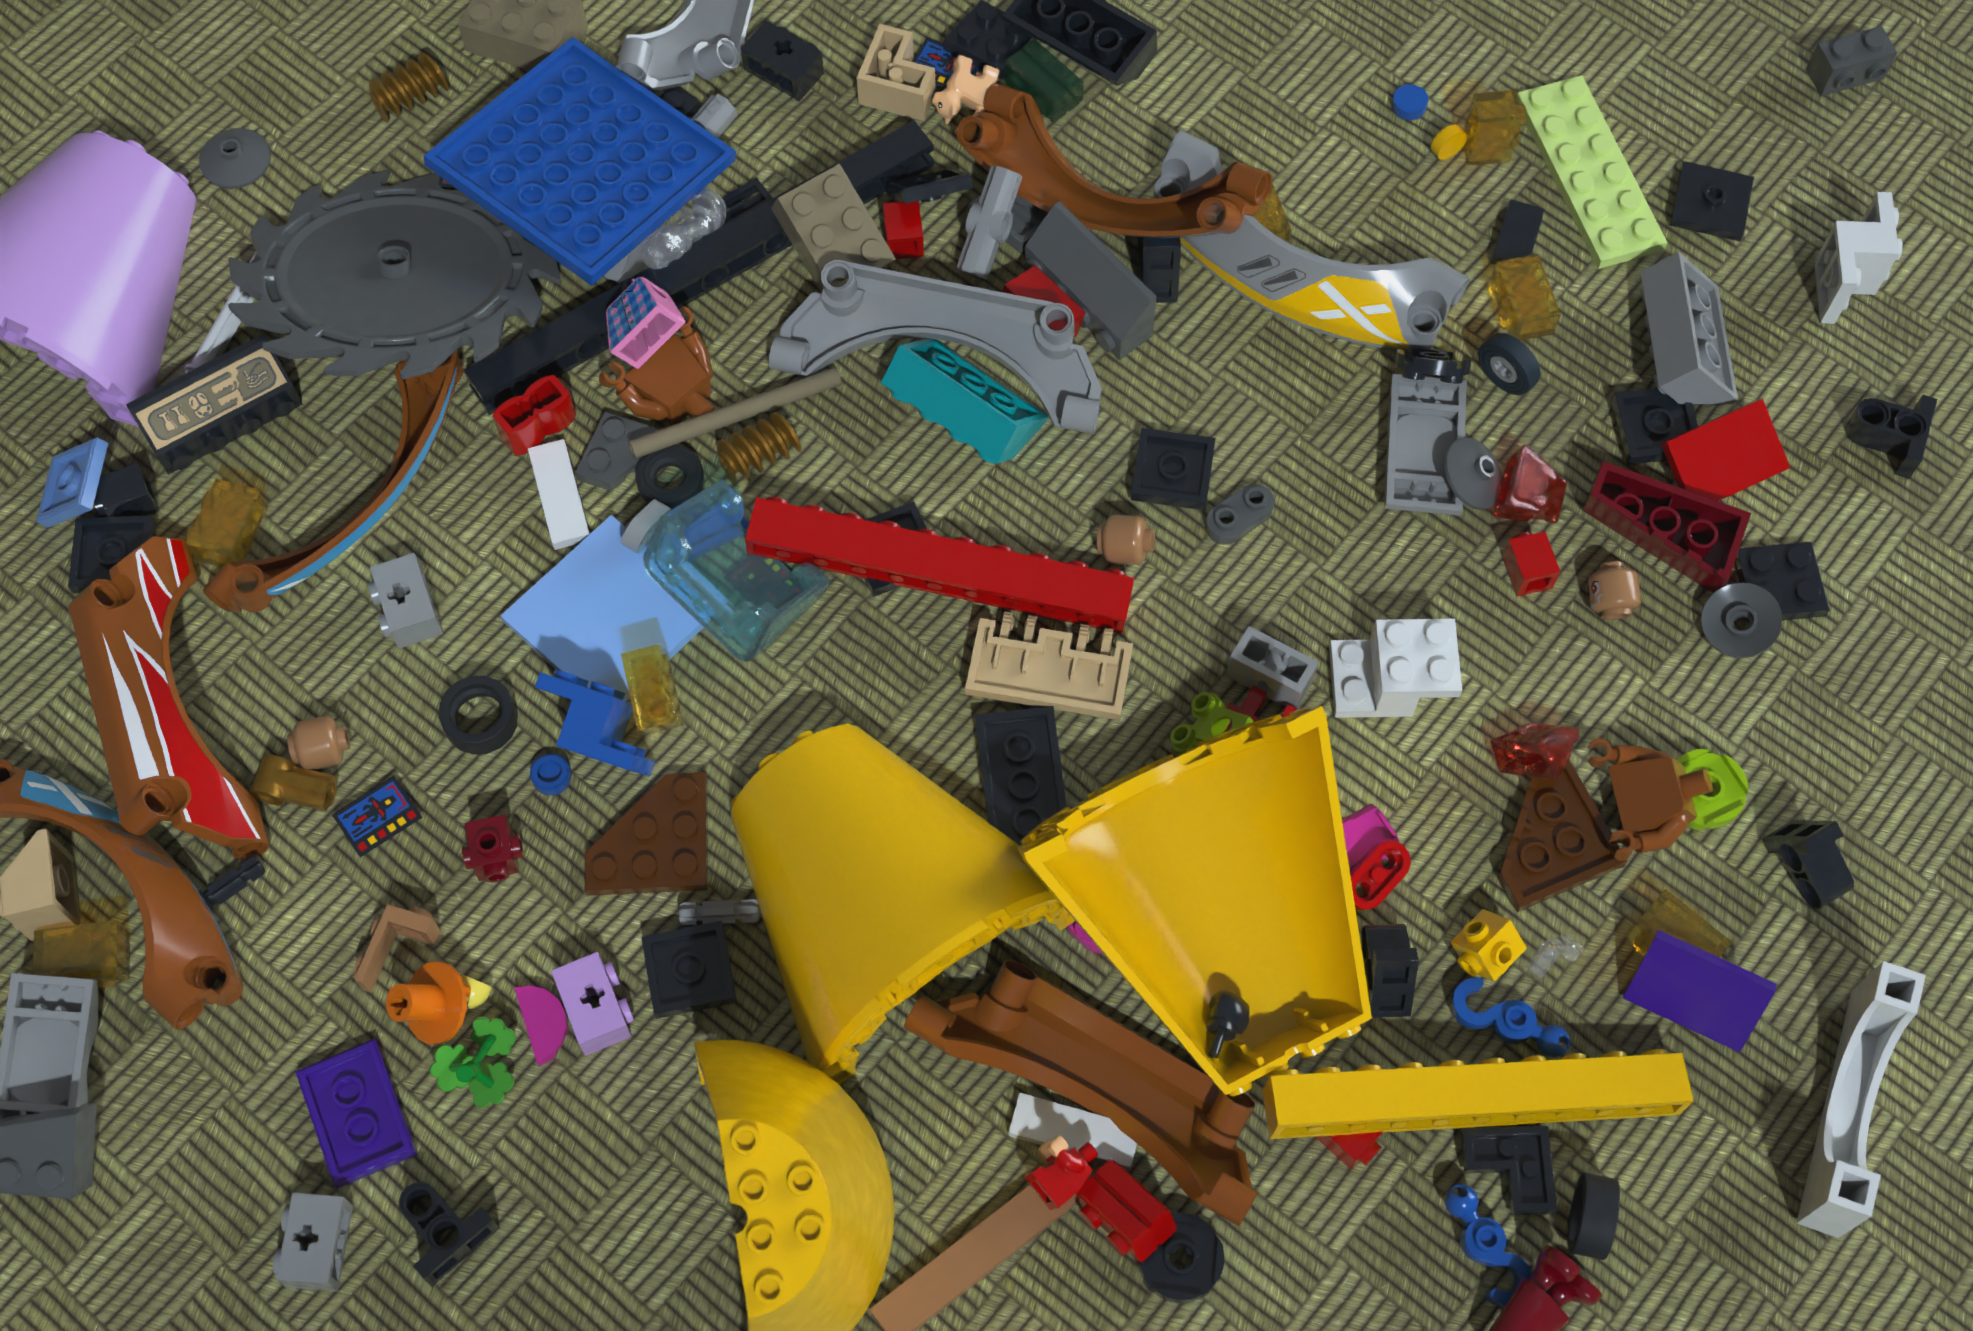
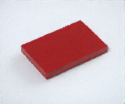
[1661,399,1790,501]

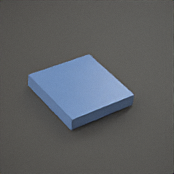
[36,438,108,528]

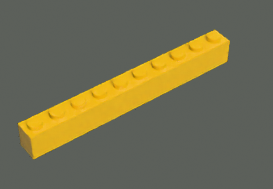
[1262,1049,1694,1139]

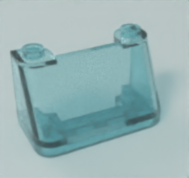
[643,479,831,662]

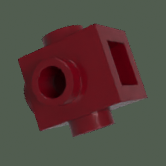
[462,814,524,882]

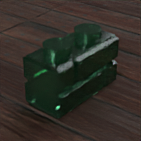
[1005,39,1084,123]

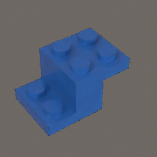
[535,669,655,776]

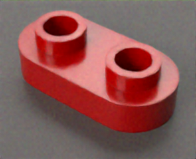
[1350,841,1411,910]

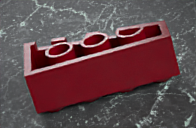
[1582,461,1751,593]

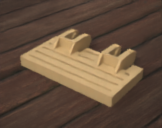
[965,611,1133,721]

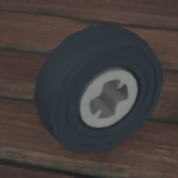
[1478,333,1541,396]

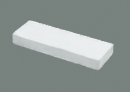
[528,439,590,550]
[1008,1093,1137,1170]

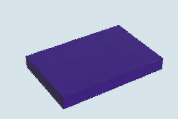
[1623,930,1777,1053]
[295,1039,418,1189]

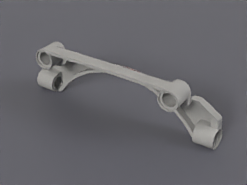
[616,0,754,91]
[769,260,1102,434]

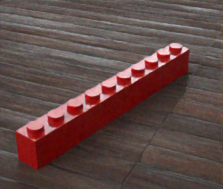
[745,497,1135,634]

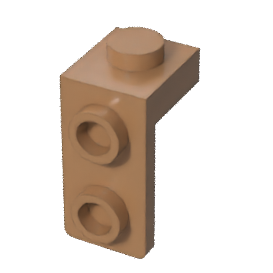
[354,904,441,993]

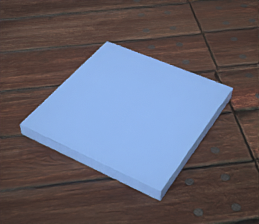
[500,515,720,701]

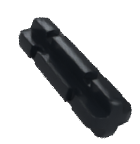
[198,855,266,911]

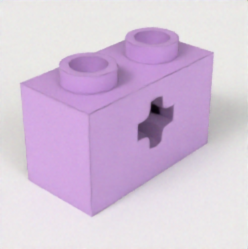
[551,952,634,1056]

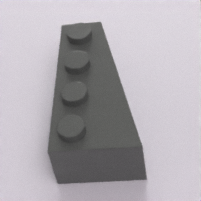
[0,1102,97,1199]

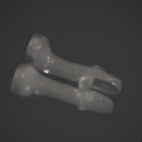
[641,189,726,269]

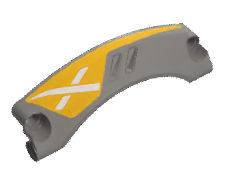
[1154,130,1470,352]

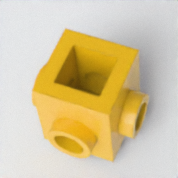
[1451,909,1527,982]

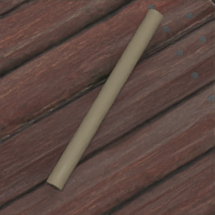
[628,367,841,459]

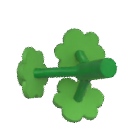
[429,1016,517,1108]

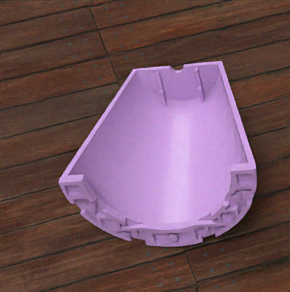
[0,130,197,427]

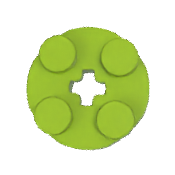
[1677,749,1748,830]

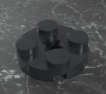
[1395,348,1472,384]
[1137,1213,1225,1303]

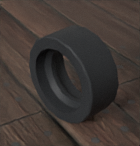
[439,676,518,755]
[1567,1173,1620,1260]

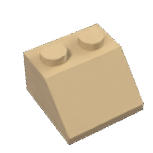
[0,829,82,942]

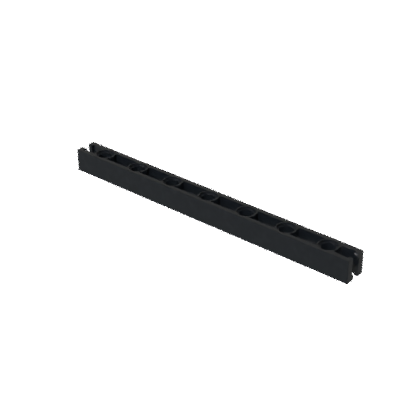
[464,120,934,416]

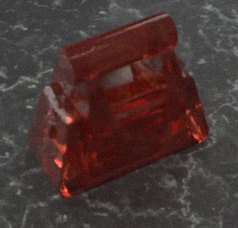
[1494,445,1567,523]
[1490,723,1579,779]

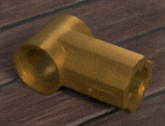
[249,755,338,811]

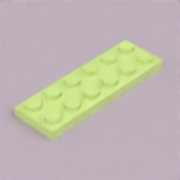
[1515,75,1668,269]

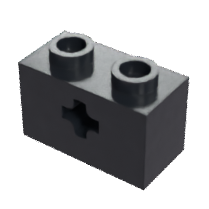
[741,20,824,102]

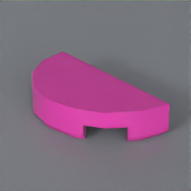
[514,985,569,1067]

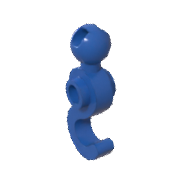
[1450,977,1570,1057]
[1444,1184,1531,1307]

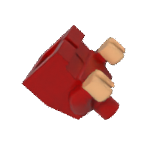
[1023,1135,1098,1210]

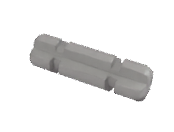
[679,899,759,927]

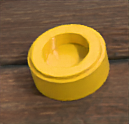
[1431,124,1467,160]

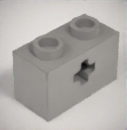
[368,552,443,649]
[1226,626,1319,709]
[273,1193,353,1292]

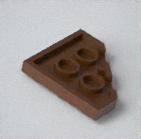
[1498,758,1627,912]
[584,772,708,896]

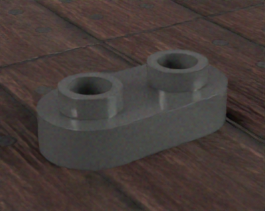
[1206,484,1274,545]

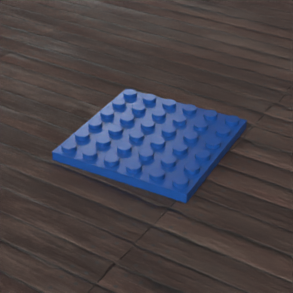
[424,37,736,286]

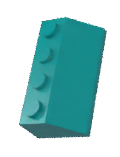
[881,338,1049,464]

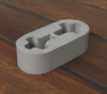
[621,499,672,554]

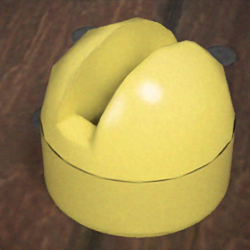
[462,975,492,1009]

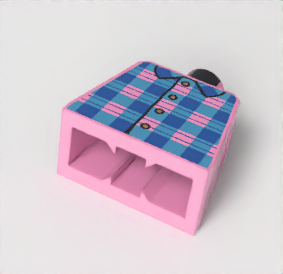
[606,277,685,369]

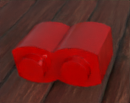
[492,375,576,456]

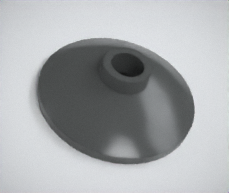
[199,128,271,189]
[1444,438,1504,510]
[1701,583,1782,658]

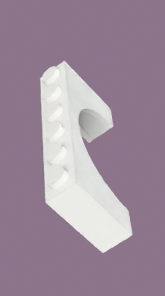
[1797,961,1926,1238]

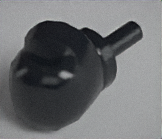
[1206,990,1250,1058]

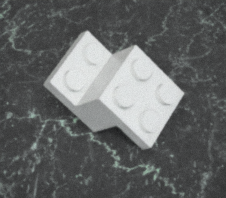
[1814,192,1902,324]
[1329,619,1462,718]

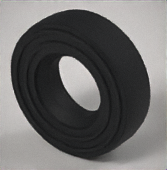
[635,444,704,511]

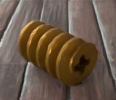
[369,53,449,123]
[717,412,802,486]

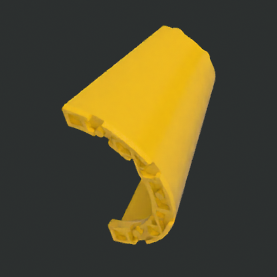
[1018,706,1372,1096]
[731,723,1075,1085]
[694,1040,894,1331]

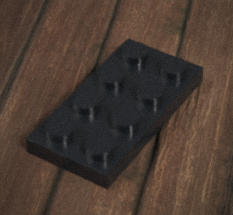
[975,706,1067,846]

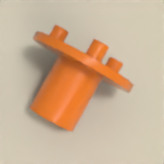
[386,961,471,1045]

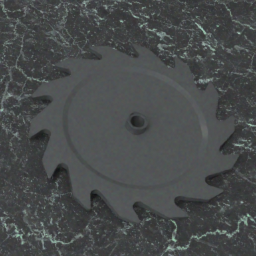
[228,170,561,380]

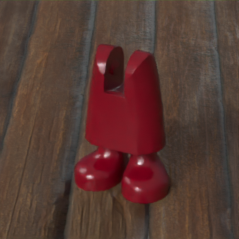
[1489,1245,1602,1331]

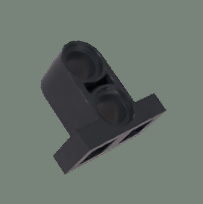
[1138,237,1181,303]
[1845,395,1938,479]
[1762,820,1854,910]
[1361,924,1419,1018]
[399,1182,500,1287]

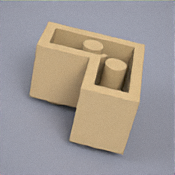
[857,24,936,121]

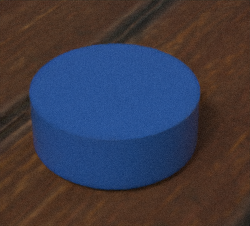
[1392,84,1429,120]
[530,754,572,795]

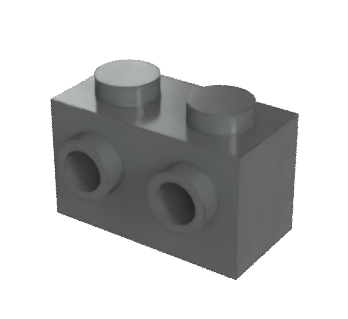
[1806,26,1897,96]

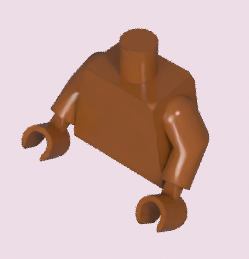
[599,307,714,424]
[1587,738,1713,861]

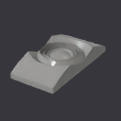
[1384,374,1467,516]
[0,973,98,1120]

